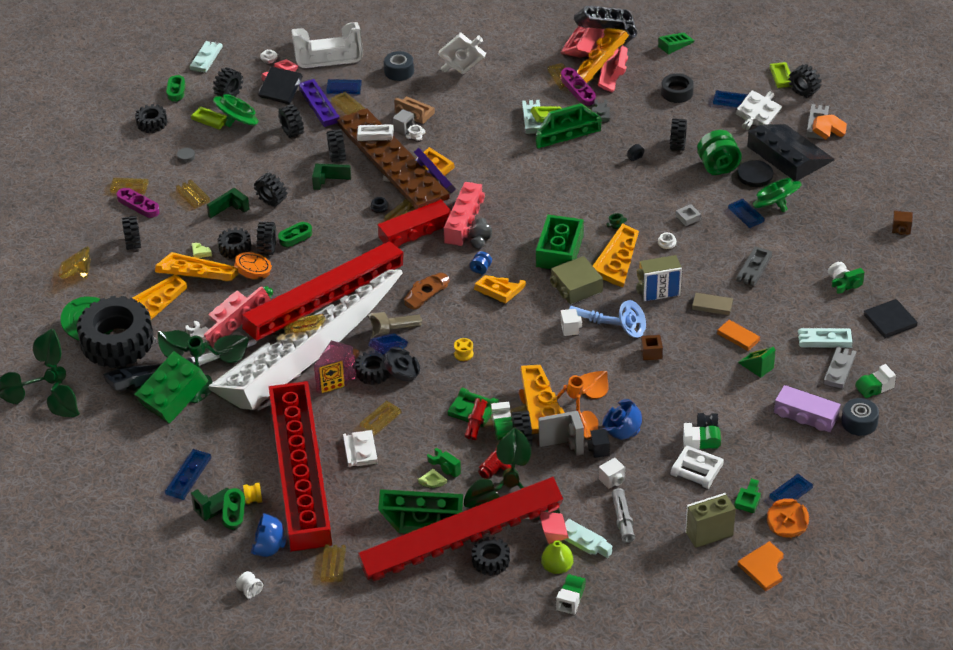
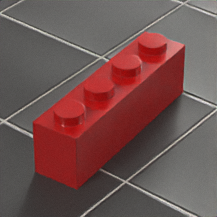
[377,199,451,247]

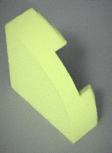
[192,243,212,258]
[418,469,447,487]

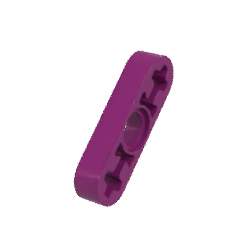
[561,67,596,106]
[117,188,160,218]

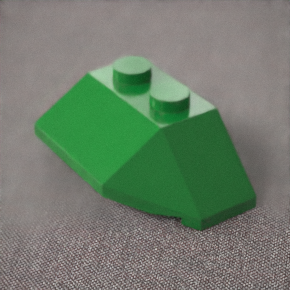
[536,103,601,149]
[378,489,463,534]

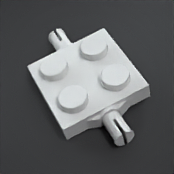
[438,32,486,74]
[735,90,782,130]

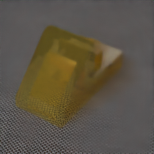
[58,246,90,279]

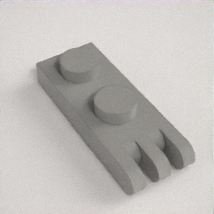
[806,104,829,139]
[823,346,857,389]

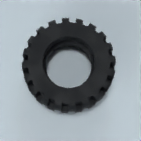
[77,296,154,368]

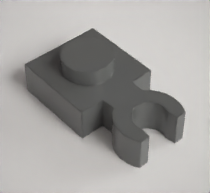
[592,99,610,122]

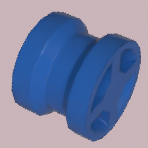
[470,251,492,275]

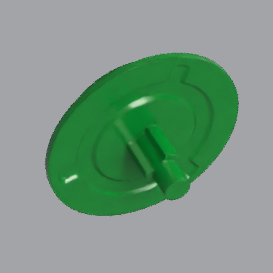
[213,94,258,127]
[753,178,802,212]
[60,297,114,340]

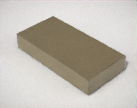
[692,293,733,315]

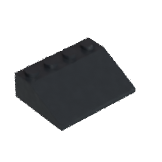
[747,124,835,181]

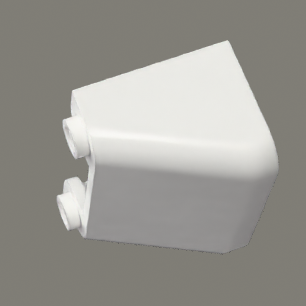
[292,22,363,68]

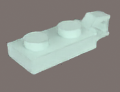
[565,519,613,558]

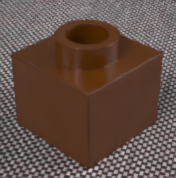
[892,211,913,235]
[641,335,663,361]

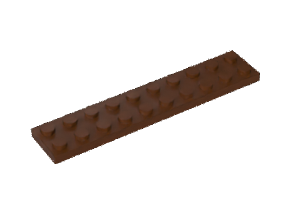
[337,108,450,209]

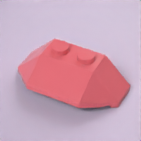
[561,26,605,58]

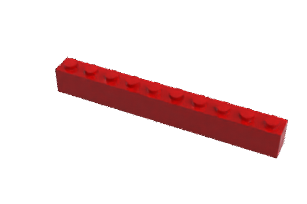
[242,241,404,341]
[358,476,563,581]

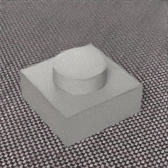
[676,205,701,226]

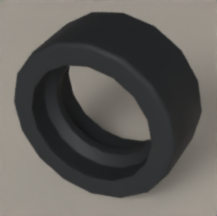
[661,73,694,103]

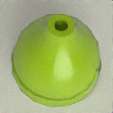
[541,540,573,574]

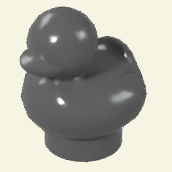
[469,218,492,249]

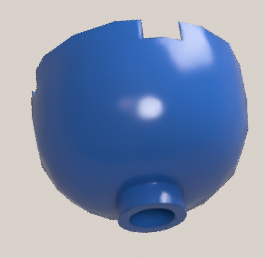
[602,399,642,440]
[251,513,287,557]

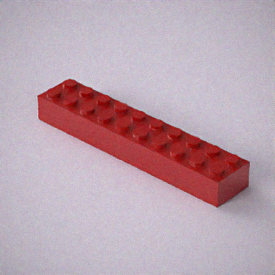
[268,381,333,551]

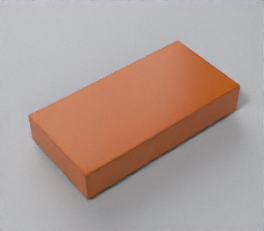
[717,320,760,351]

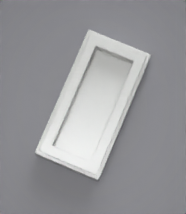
[357,125,394,141]

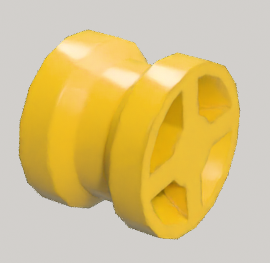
[454,338,474,361]
[243,483,262,505]

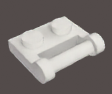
[671,445,724,489]

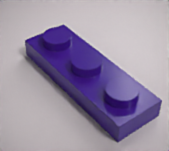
[414,148,456,193]

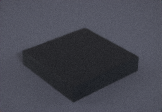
[258,67,303,105]
[863,299,918,339]

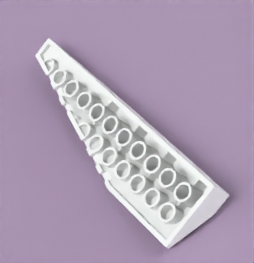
[208,270,402,410]

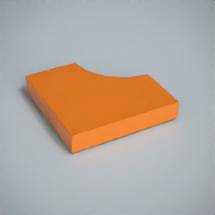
[737,541,784,591]

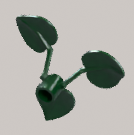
[0,329,80,417]
[158,330,249,403]
[464,428,560,520]

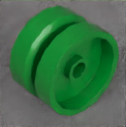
[697,130,742,175]

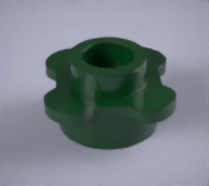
[606,213,627,229]

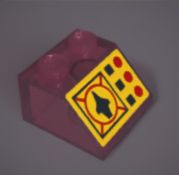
[314,340,356,393]

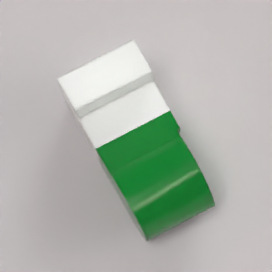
[855,364,896,399]
[491,402,513,440]
[683,423,721,449]
[556,574,586,615]

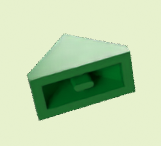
[738,346,776,378]

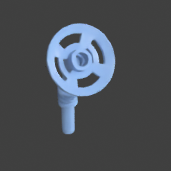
[569,300,646,338]

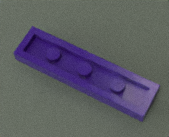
[299,79,340,127]

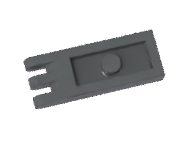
[736,246,772,286]

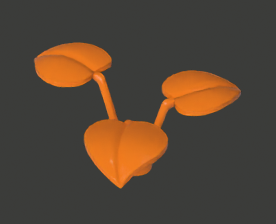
[519,371,608,439]

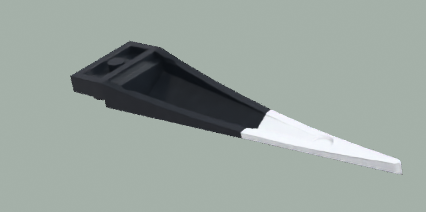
[103,339,257,391]

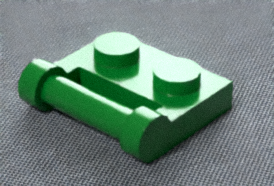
[447,388,499,427]

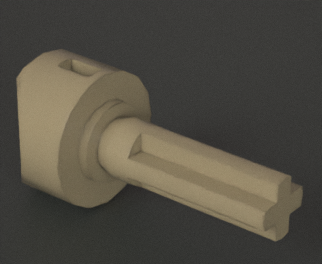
[367,312,422,339]

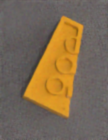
[577,28,629,83]
[593,224,639,287]
[155,252,239,281]
[133,274,187,320]
[520,365,565,434]

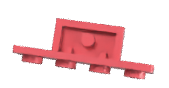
[598,46,628,93]
[204,287,271,347]

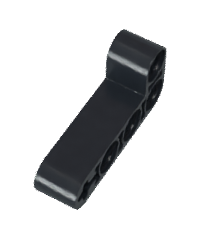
[574,6,637,45]

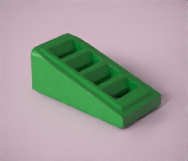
[658,32,694,55]

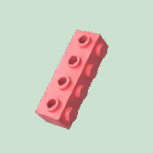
[444,182,485,246]

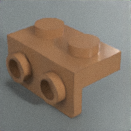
[394,96,435,124]

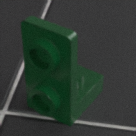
[312,163,352,190]
[207,188,250,218]
[191,488,237,521]

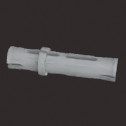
[611,488,635,543]

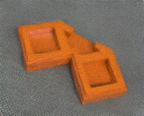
[812,115,847,140]

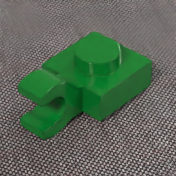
[832,268,865,294]
[427,448,461,478]
[734,478,761,514]

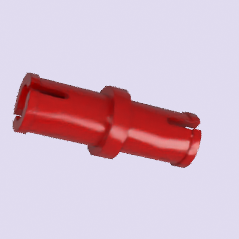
[464,398,488,440]

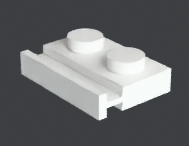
[343,430,378,467]

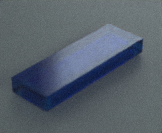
[165,449,212,500]

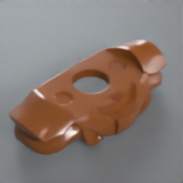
[404,272,450,310]

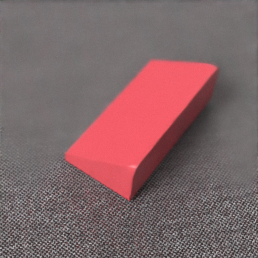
[540,512,569,545]

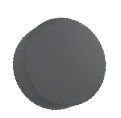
[177,148,195,163]

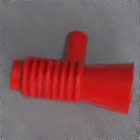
[478,447,511,479]

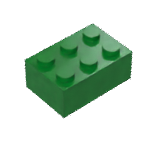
[536,214,584,269]
[134,351,208,423]

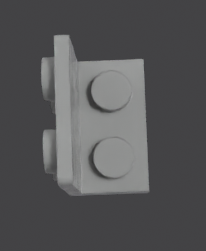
[538,411,584,456]

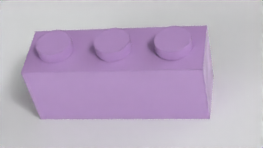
[774,385,841,432]

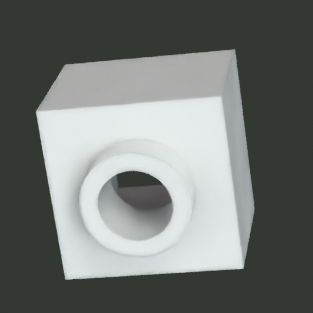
[561,309,582,336]
[599,458,625,489]

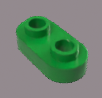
[166,75,186,101]
[278,222,312,247]
[222,488,245,530]

